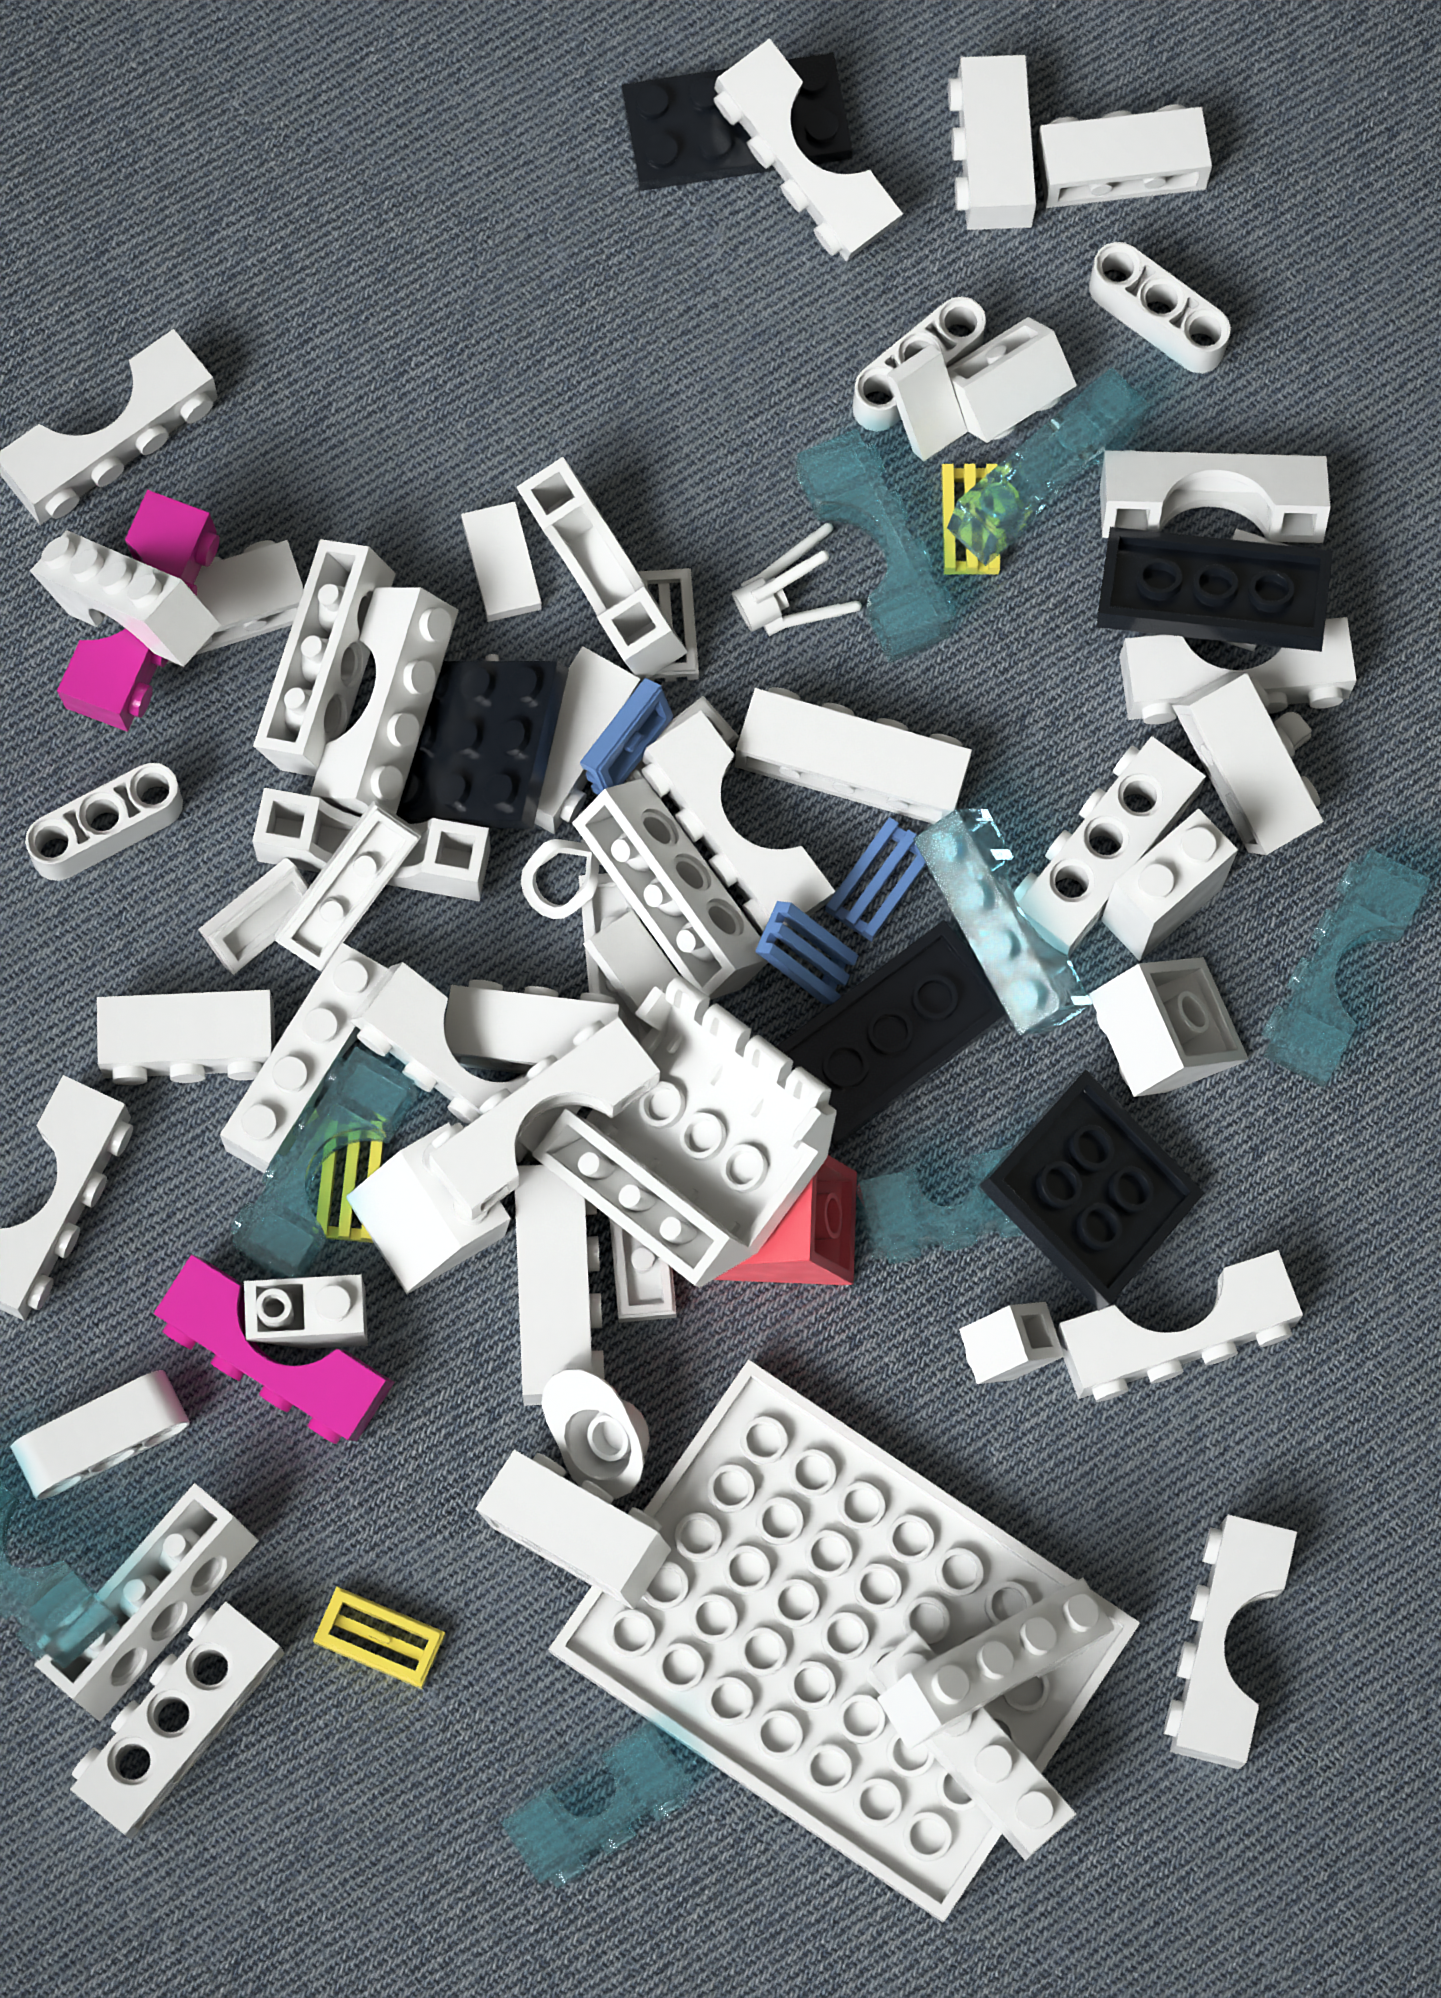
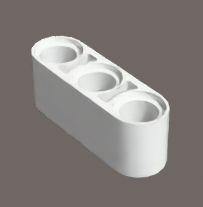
[1089,242,1231,373]
[852,297,986,431]
[25,763,183,881]
[11,1370,190,1500]

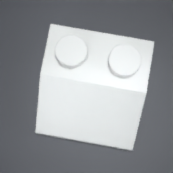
[1089,957,1248,1097]
[346,1122,511,1294]

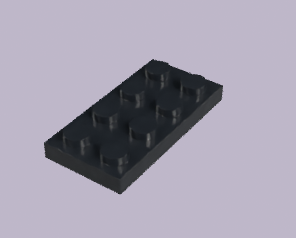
[621,52,853,191]
[1097,527,1333,652]
[775,920,1015,1148]

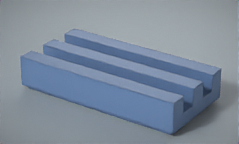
[580,678,673,795]
[825,817,936,942]
[755,901,858,1005]

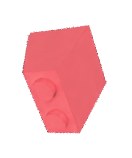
[713,1155,857,1285]

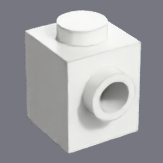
[959,1302,1064,1384]

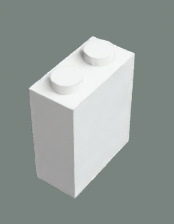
[1101,808,1238,961]

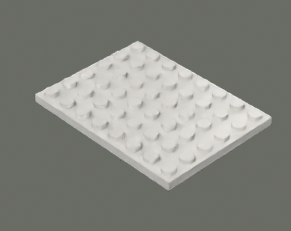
[549,1359,1140,1922]

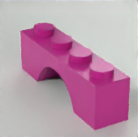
[57,490,220,732]
[153,1254,395,1444]

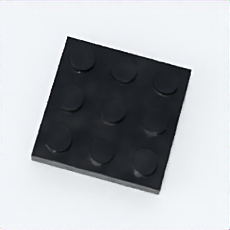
[396,661,569,829]
[978,1069,1205,1311]

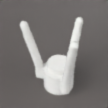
[732,523,862,636]

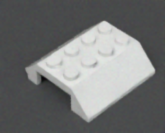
[532,976,837,1288]

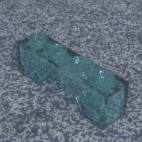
[947,367,1151,566]
[795,428,956,664]
[913,809,1093,1035]
[1261,848,1431,1087]
[231,1046,419,1279]
[0,1477,119,1669]

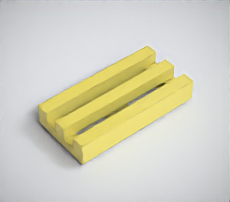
[941,464,1000,575]
[315,1122,386,1243]
[313,1587,446,1689]

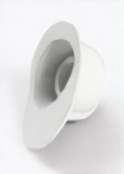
[542,1369,650,1499]

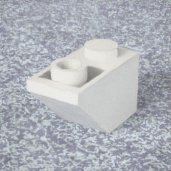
[244,1274,368,1349]

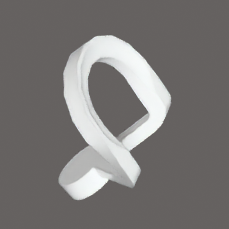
[521,838,602,919]

